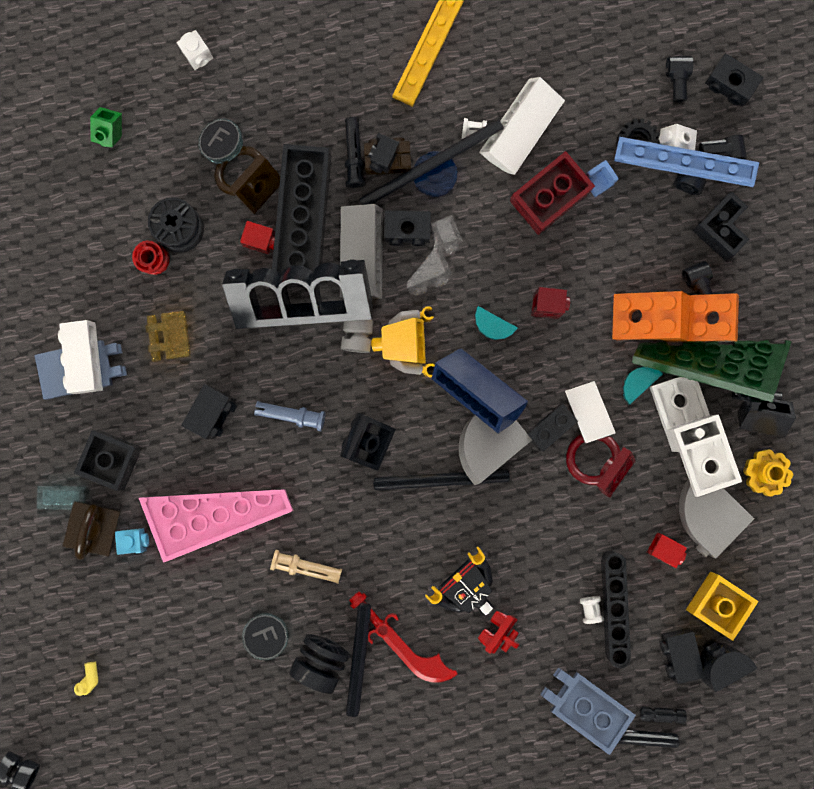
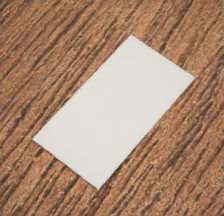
[565,381,615,443]

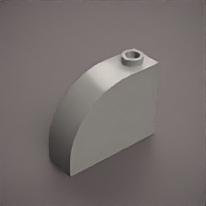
[459,414,532,485]
[679,479,754,559]

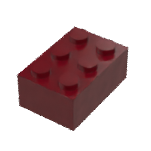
[510,151,595,235]

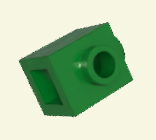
[90,107,122,148]

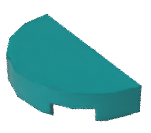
[475,306,517,340]
[623,367,663,405]

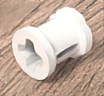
[462,118,487,139]
[580,596,604,624]

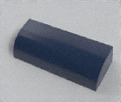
[432,348,528,434]

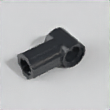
[698,135,747,160]

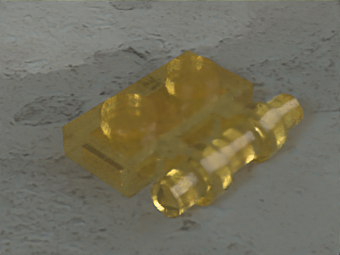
[145,311,191,362]

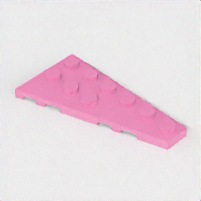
[139,489,294,563]

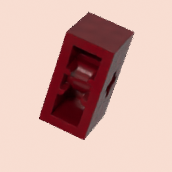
[531,287,570,319]

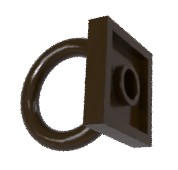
[214,146,280,214]
[62,501,121,560]

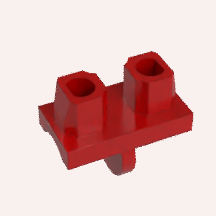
[478,611,519,654]

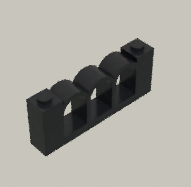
[222,259,373,329]

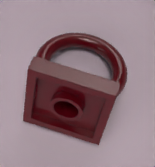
[566,434,636,498]

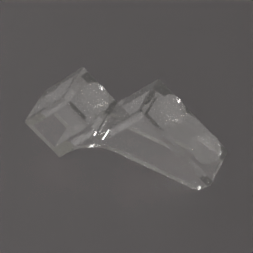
[407,215,463,296]

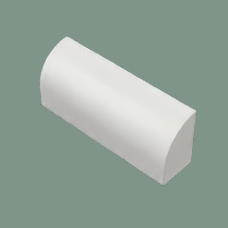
[479,77,565,175]

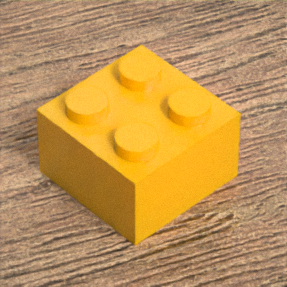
[686,571,759,641]

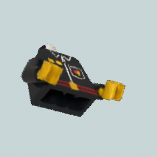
[425,547,494,616]

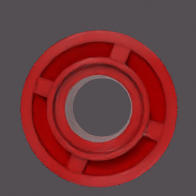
[132,241,170,275]

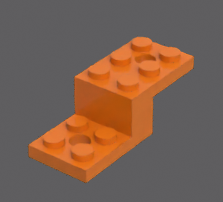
[612,291,739,342]

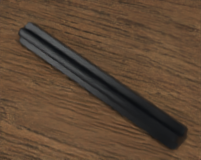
[346,603,371,717]

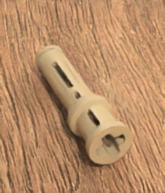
[270,550,342,584]

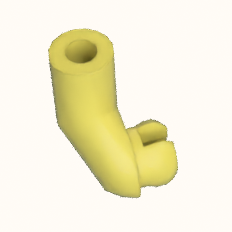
[74,661,98,696]

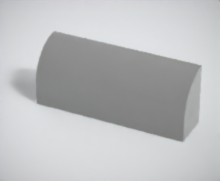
[340,204,383,299]

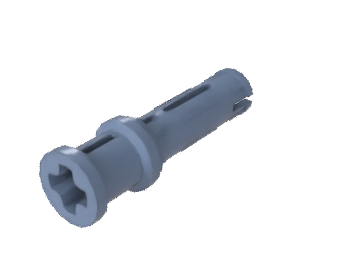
[254,401,326,432]

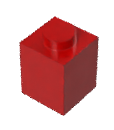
[240,221,275,254]
[646,533,687,568]

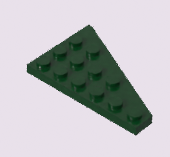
[632,340,792,402]

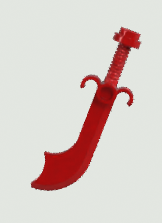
[349,591,458,682]

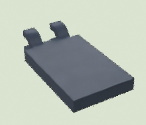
[35,340,127,400]
[540,668,636,755]

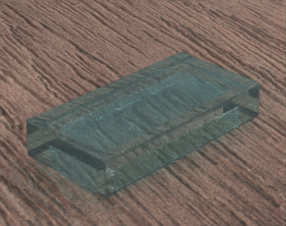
[37,485,86,510]

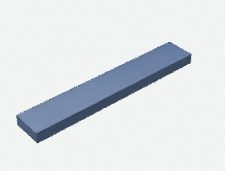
[614,137,759,187]

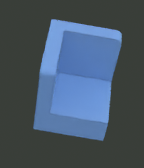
[586,160,618,197]

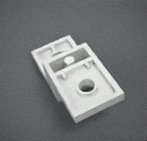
[650,377,742,497]

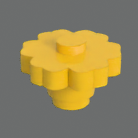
[743,449,793,497]

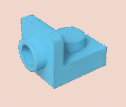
[115,528,149,555]

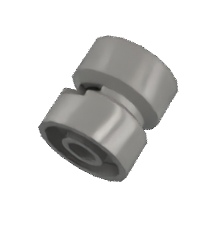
[341,320,374,353]

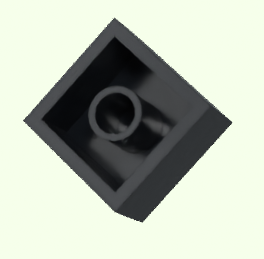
[74,430,142,491]

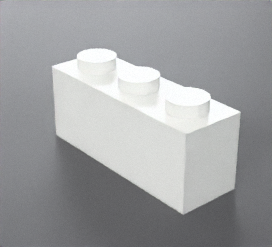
[58,320,103,394]

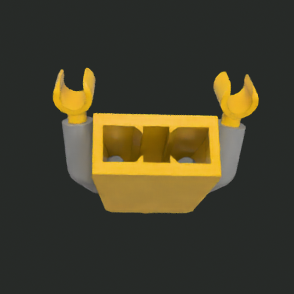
[371,306,435,377]

